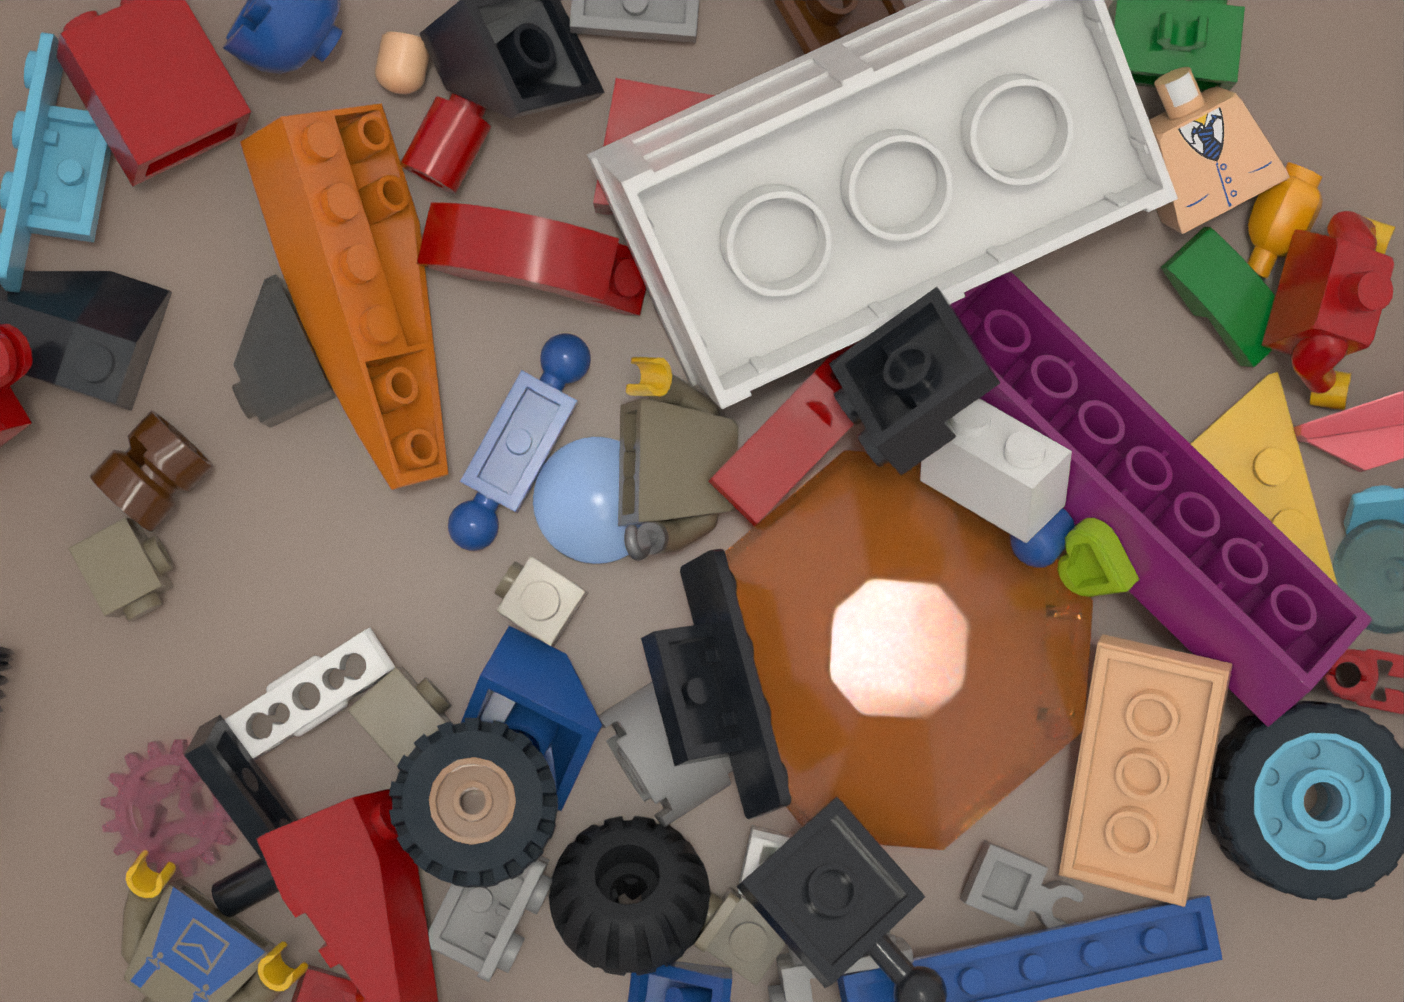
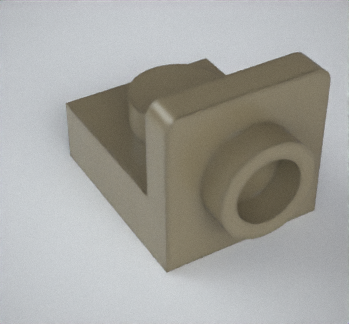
[693,887,786,986]

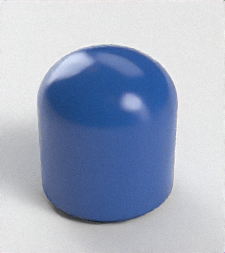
[1010,508,1075,568]

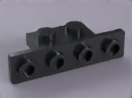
[641,549,791,819]

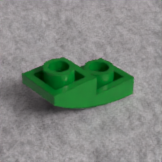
[1160,227,1275,368]

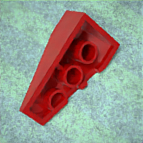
[257,789,438,1002]

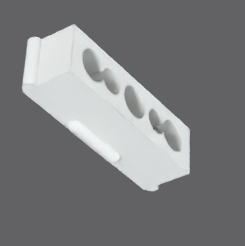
[225,627,395,760]

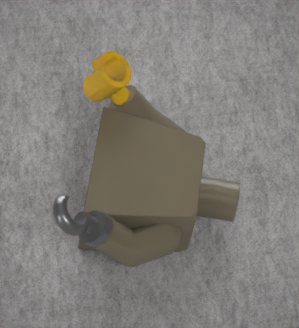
[618,357,738,561]

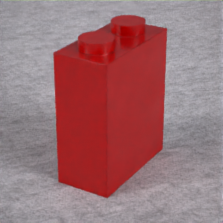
[56,0,251,187]

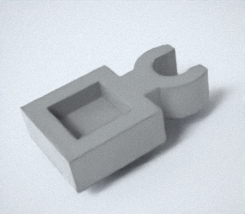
[960,840,1084,928]

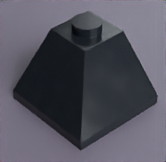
[419,0,605,119]

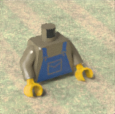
[121,850,308,1002]

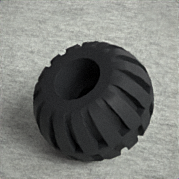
[549,816,710,976]

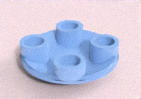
[533,437,642,564]

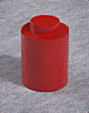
[400,93,492,194]

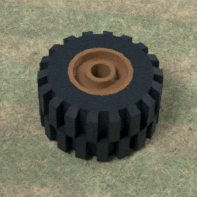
[389,718,558,888]

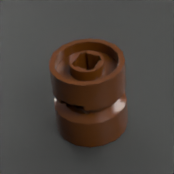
[90,410,214,532]

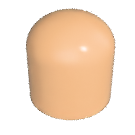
[375,32,430,94]

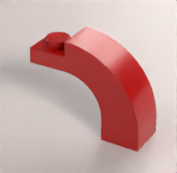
[416,202,646,316]

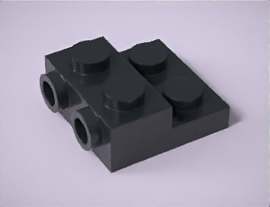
[829,287,1000,476]

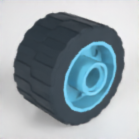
[1206,701,1404,901]

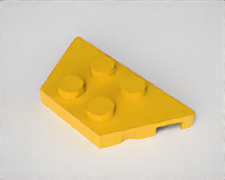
[1190,372,1338,585]

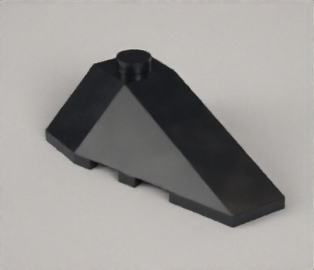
[0,271,172,411]

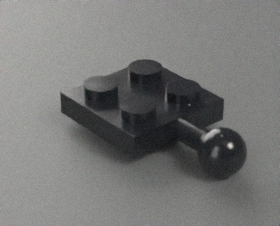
[736,797,947,1002]

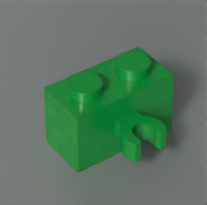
[1108,0,1245,92]

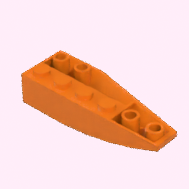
[240,103,448,490]

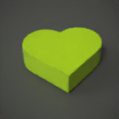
[1057,518,1139,597]

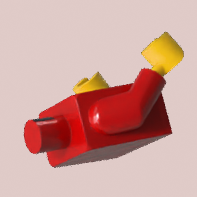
[1262,211,1396,410]

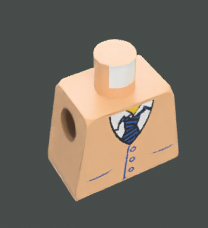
[1149,67,1290,234]

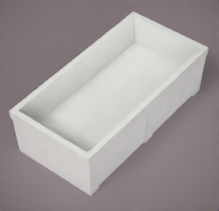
[587,0,1178,409]

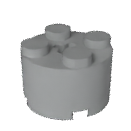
[598,682,733,827]

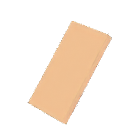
[1059,634,1233,907]

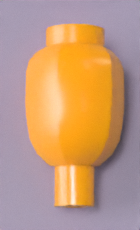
[1247,162,1323,279]

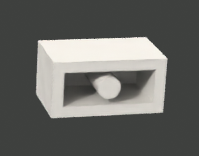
[920,399,1072,543]

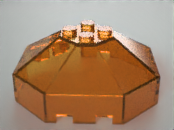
[725,450,1093,850]

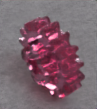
[100,738,237,877]

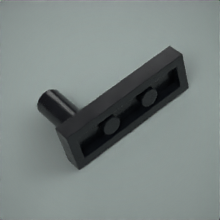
[184,715,298,918]

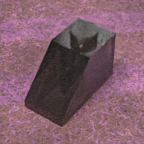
[232,274,337,428]

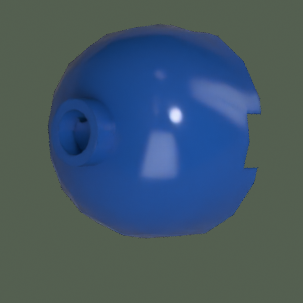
[223,0,343,74]

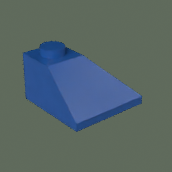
[461,626,602,811]

